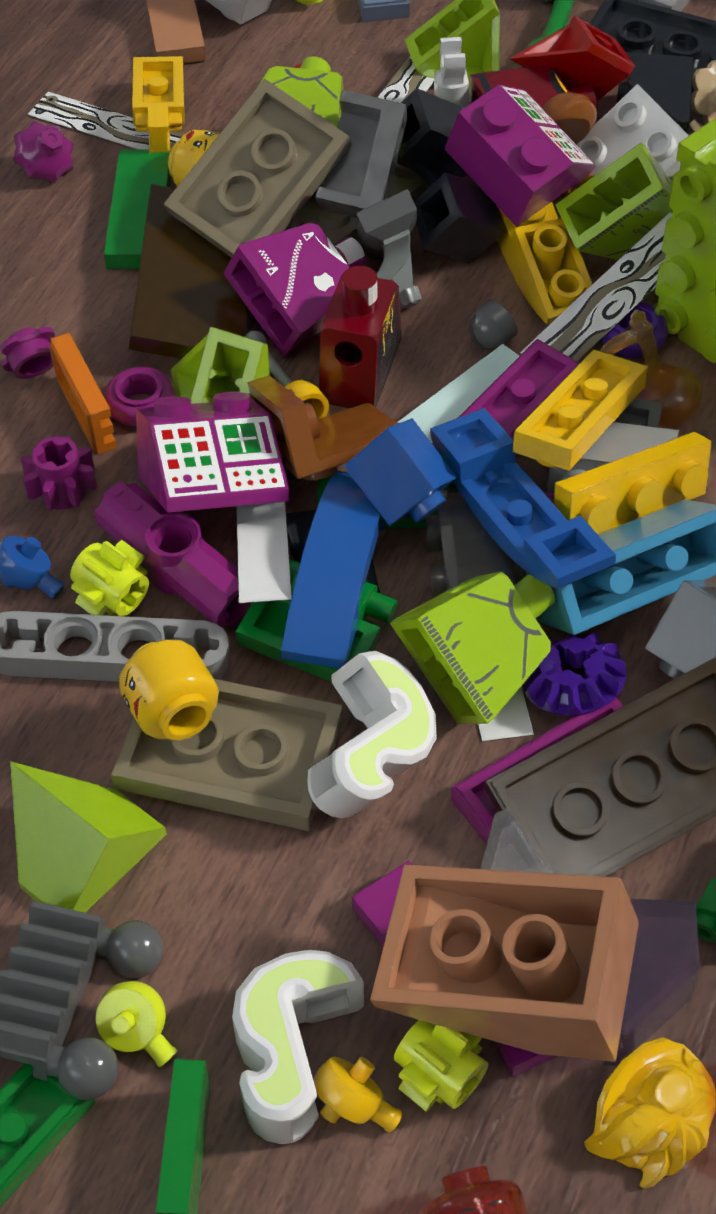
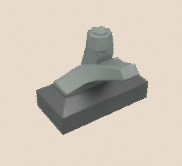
[356,189,422,310]

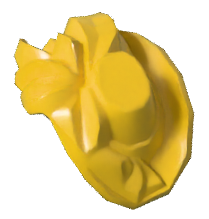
[584,1037,716,1189]

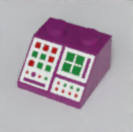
[445,84,596,227]
[136,392,289,513]

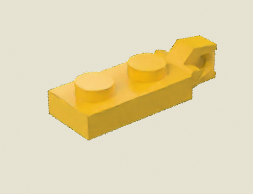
[132,56,185,153]

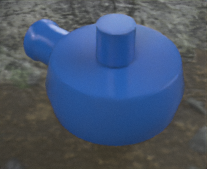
[0,536,65,599]

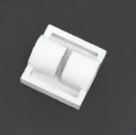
[577,84,689,182]

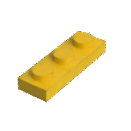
[512,350,648,471]
[554,432,711,535]

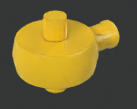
[313,1057,402,1133]

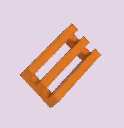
[49,333,117,455]

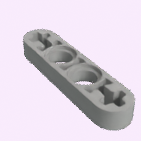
[0,611,231,682]

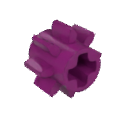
[21,436,97,511]

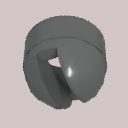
[468,299,518,349]

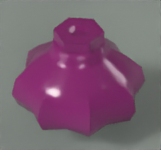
[13,121,74,183]

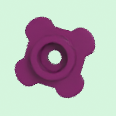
[0,327,55,379]

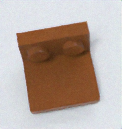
[247,375,399,480]

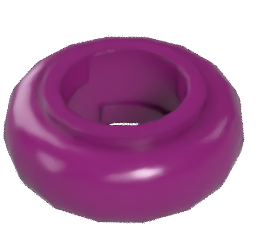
[105,367,176,427]

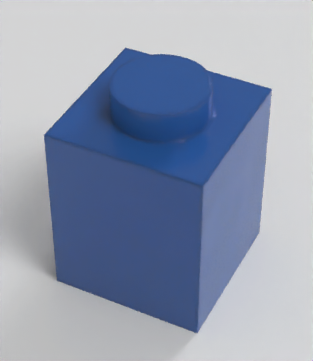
[344,418,458,526]

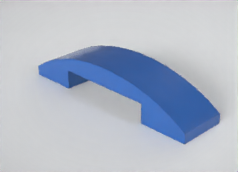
[430,408,616,588]
[281,471,386,669]

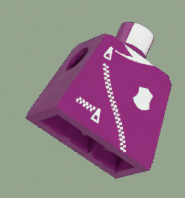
[223,223,365,358]

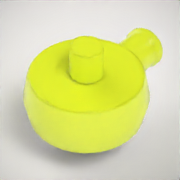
[95,981,177,1067]

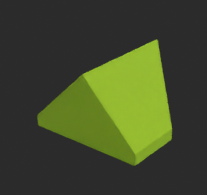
[404,0,500,93]
[170,327,270,404]
[10,761,167,913]

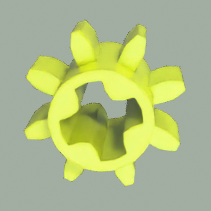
[70,539,149,616]
[394,1020,488,1112]

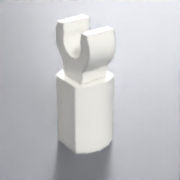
[434,37,469,108]

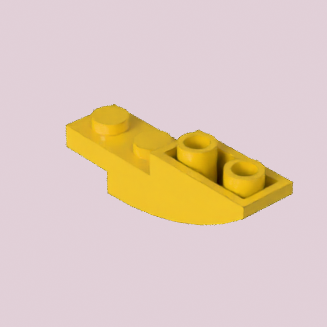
[496,202,593,324]

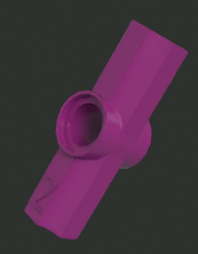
[94,481,252,629]

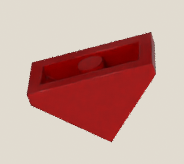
[509,15,635,101]

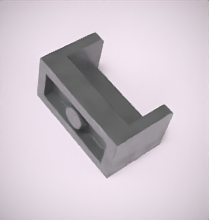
[315,90,407,218]

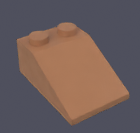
[370,865,639,1062]

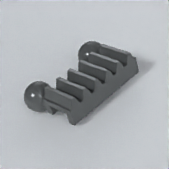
[0,901,164,1100]

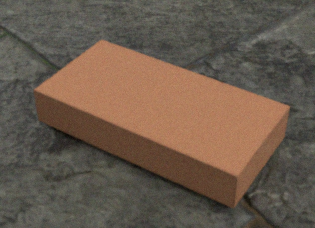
[146,0,206,64]

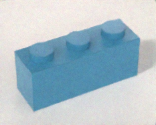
[526,499,716,635]

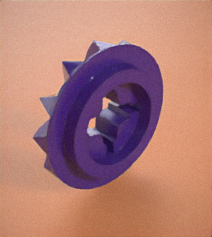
[522,632,626,715]

